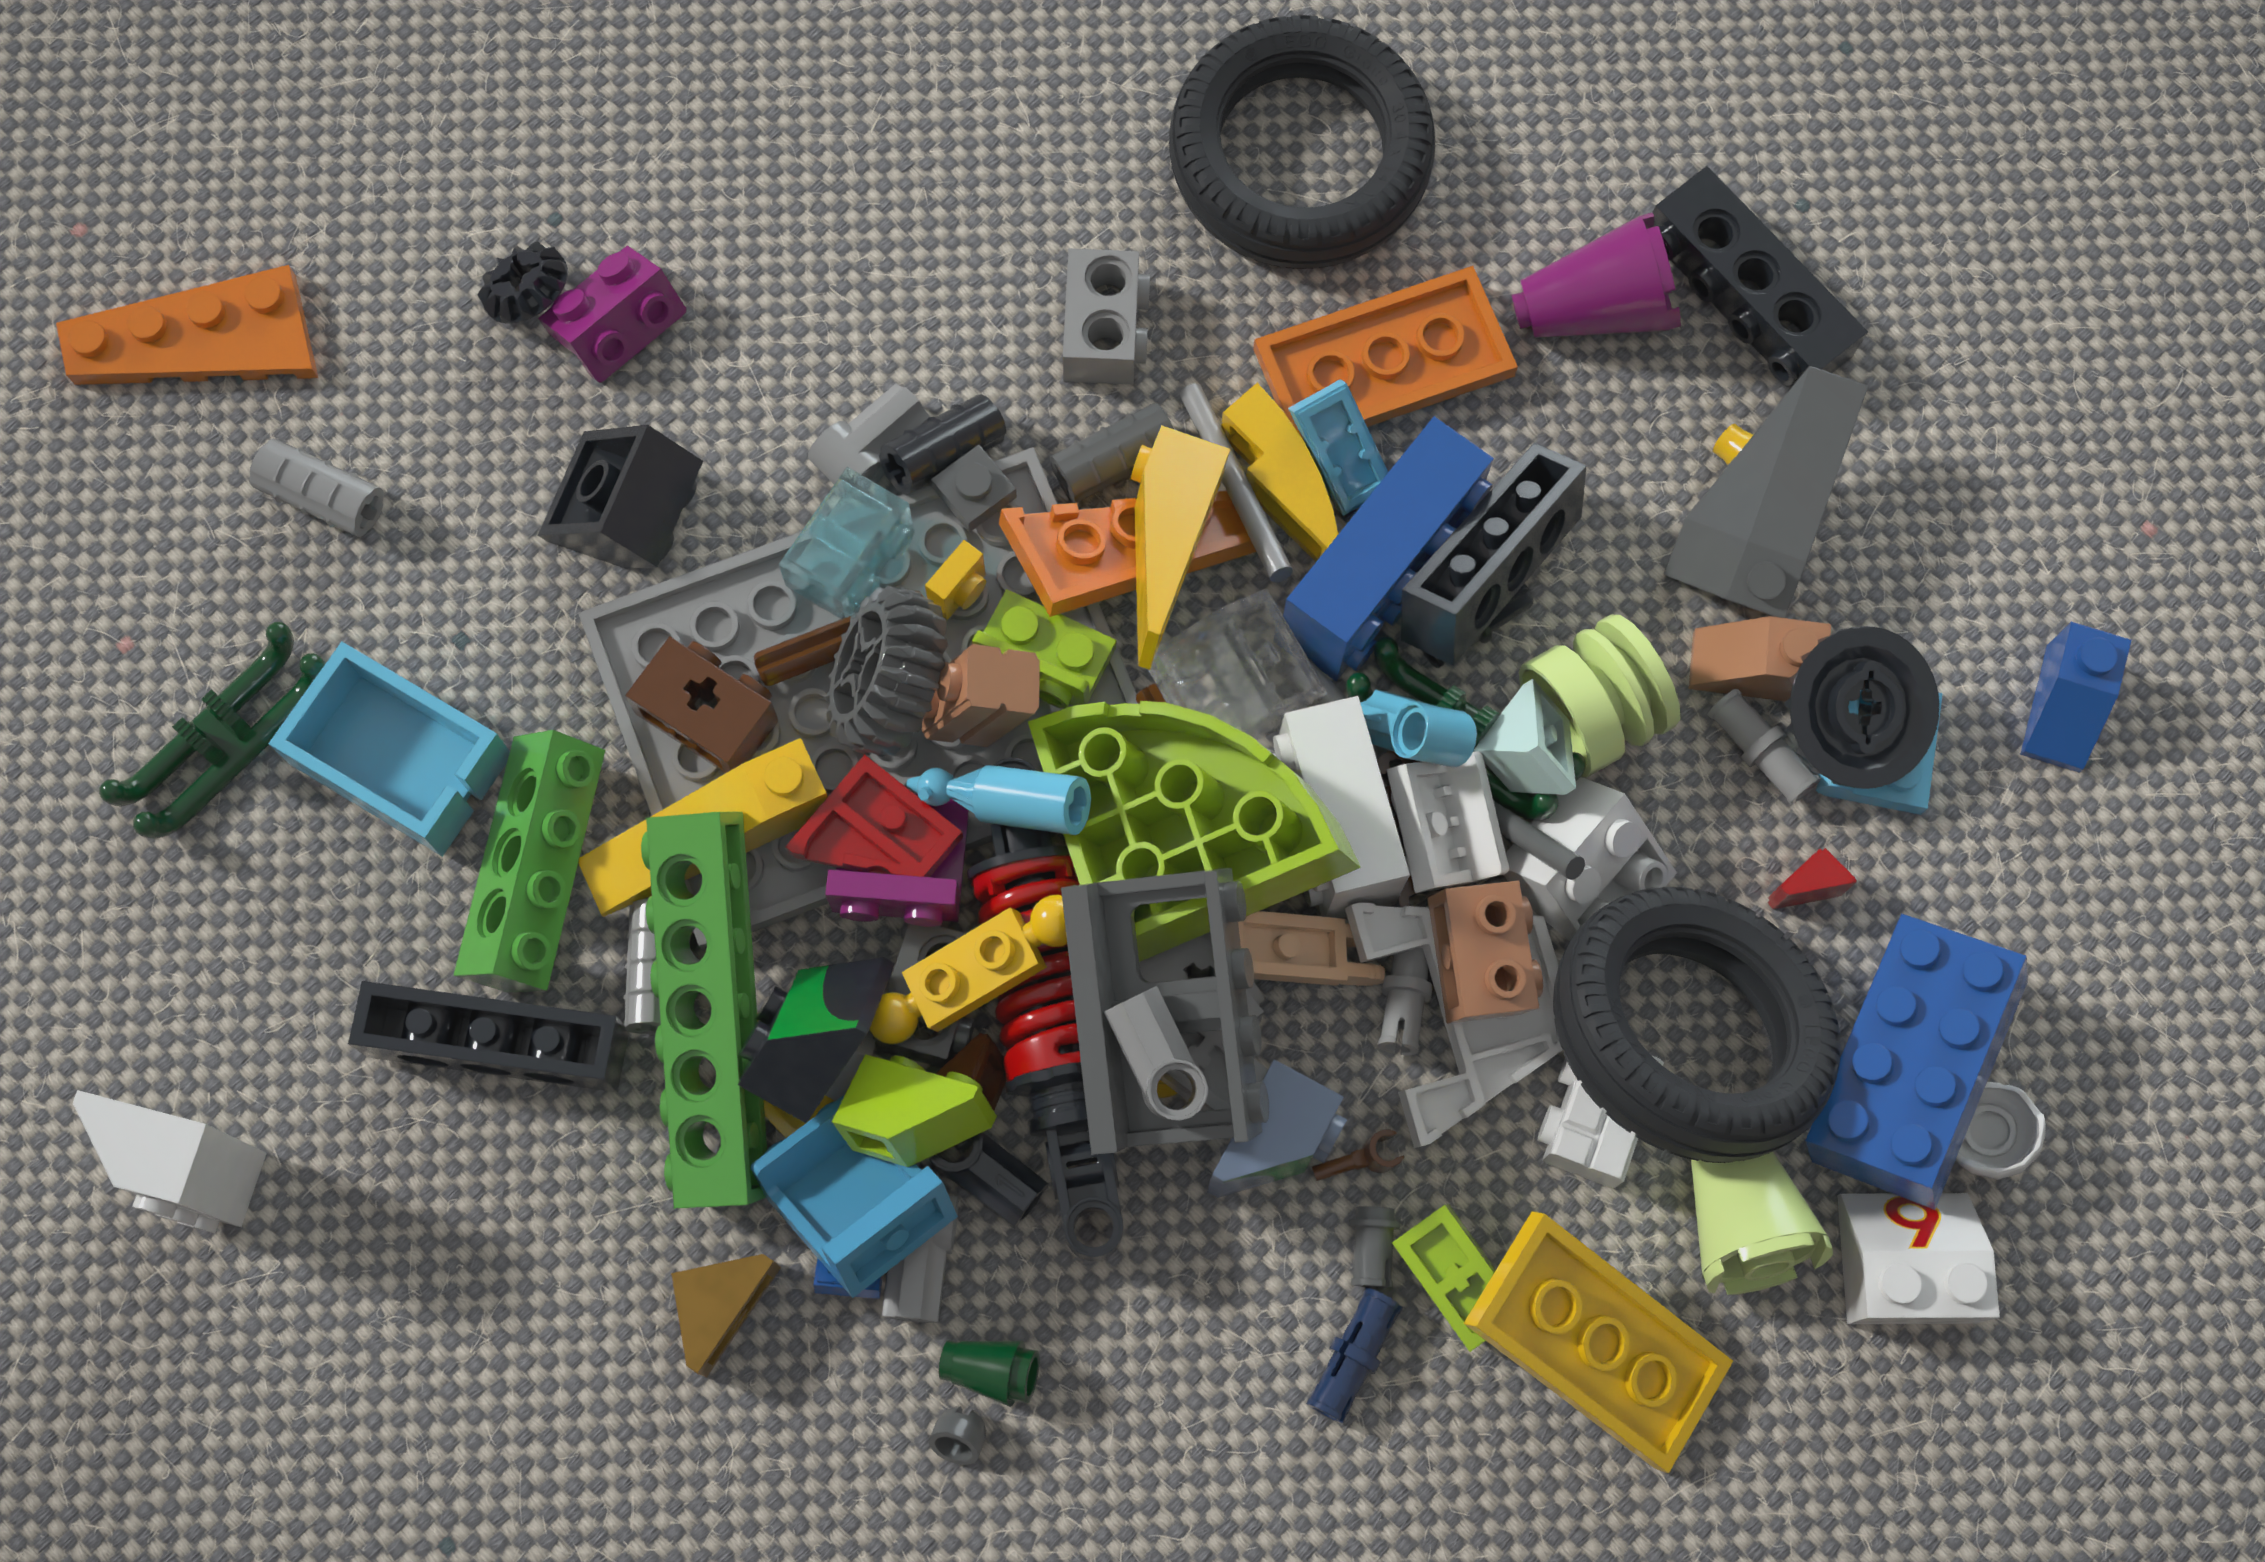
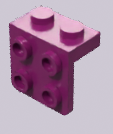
[825,793,969,927]

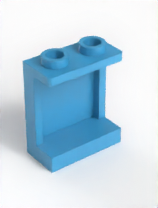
[751,1094,958,1298]

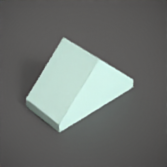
[1474,679,1576,795]

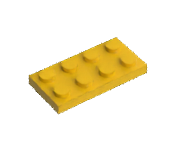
[1463,1211,1733,1473]

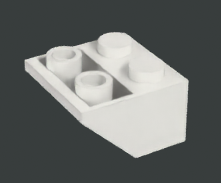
[1503,777,1677,941]

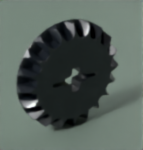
[1784,626,1939,789]

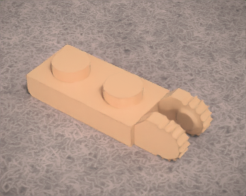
[1238,911,1385,986]

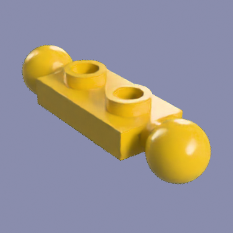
[869,895,1067,1044]

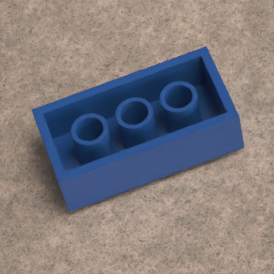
[1279,416,1494,682]
[1805,913,2028,1210]

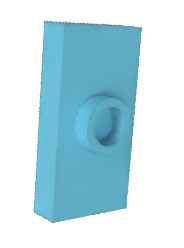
[1288,379,1388,516]

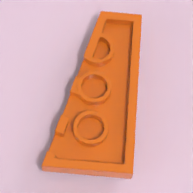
[999,491,1256,617]

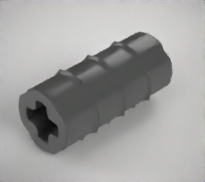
[1050,403,1174,503]

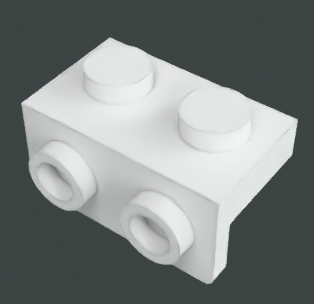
[1387,751,1509,893]

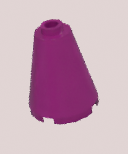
[1511,212,1681,338]

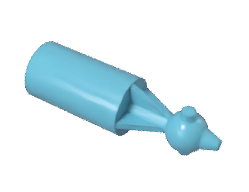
[906,765,1091,835]

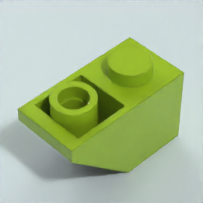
[832,1054,997,1167]

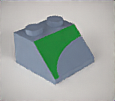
[1207,1060,1347,1198]

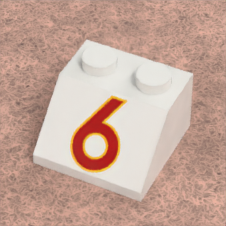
[1837,1193,2000,1324]

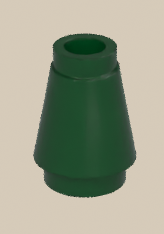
[939,1340,1040,1407]

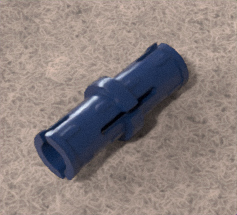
[1306,1287,1403,1425]

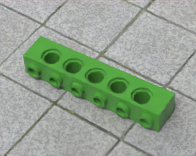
[641,812,767,1209]

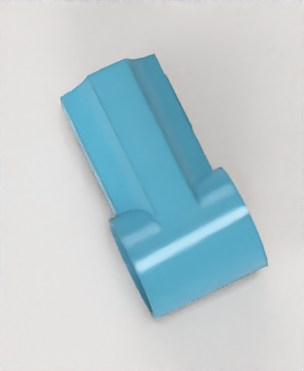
[1360,690,1477,767]

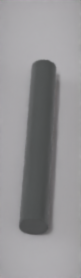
[1493,800,1585,880]

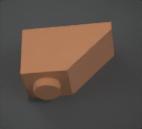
[1688,616,1831,702]

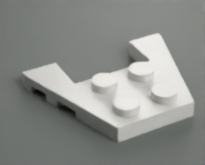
[1345,903,1563,1148]

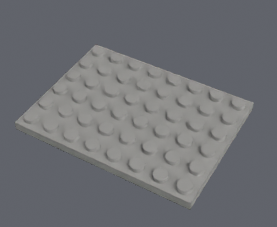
[578,447,1138,951]

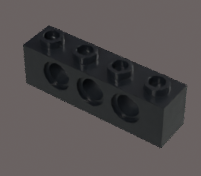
[1653,166,1868,387]
[1401,443,1587,666]
[348,981,629,1092]

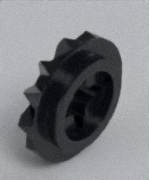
[477,241,568,324]

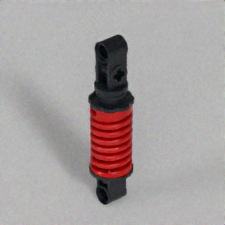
[967,758,1123,1261]

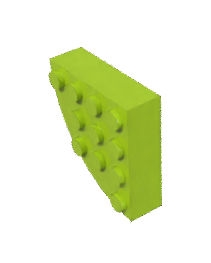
[1027,701,1361,962]

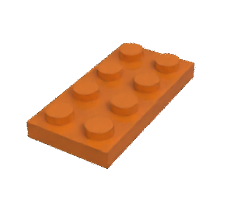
[1253,266,1518,439]

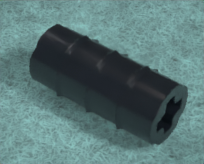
[879,394,1007,494]

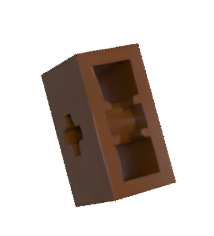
[625,636,779,773]

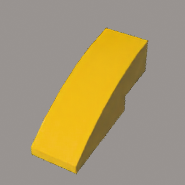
[1221,382,1338,562]

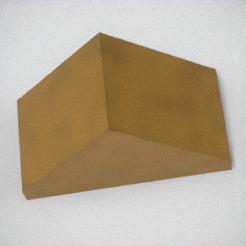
[671,1254,781,1378]

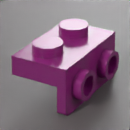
[538,245,686,383]

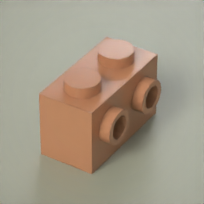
[1428,880,1543,1024]

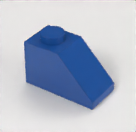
[2020,621,2131,773]

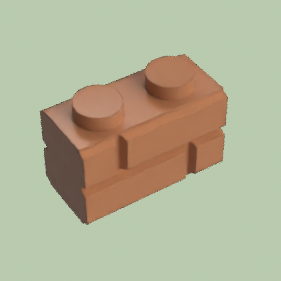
[922,644,1040,747]

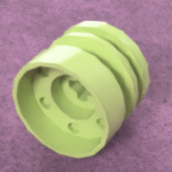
[1519,615,1680,778]

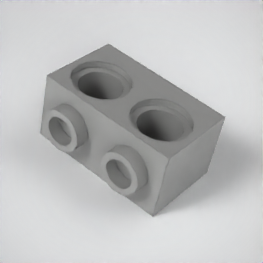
[1063,248,1150,385]

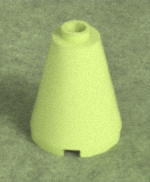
[1691,1152,1833,1295]

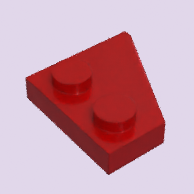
[785,754,964,877]

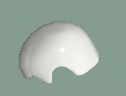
[1956,1082,2046,1180]

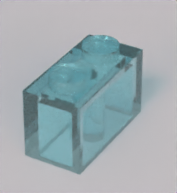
[778,467,915,619]

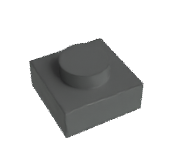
[931,445,1017,532]

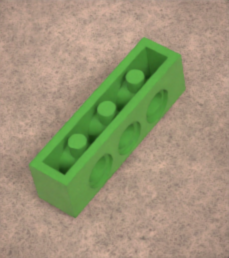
[453,730,605,993]

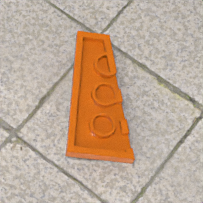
[56,265,318,385]

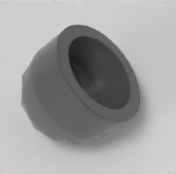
[929,1406,987,1465]

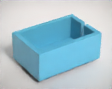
[268,641,510,857]

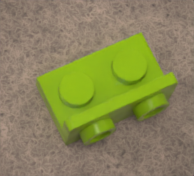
[972,589,1117,709]

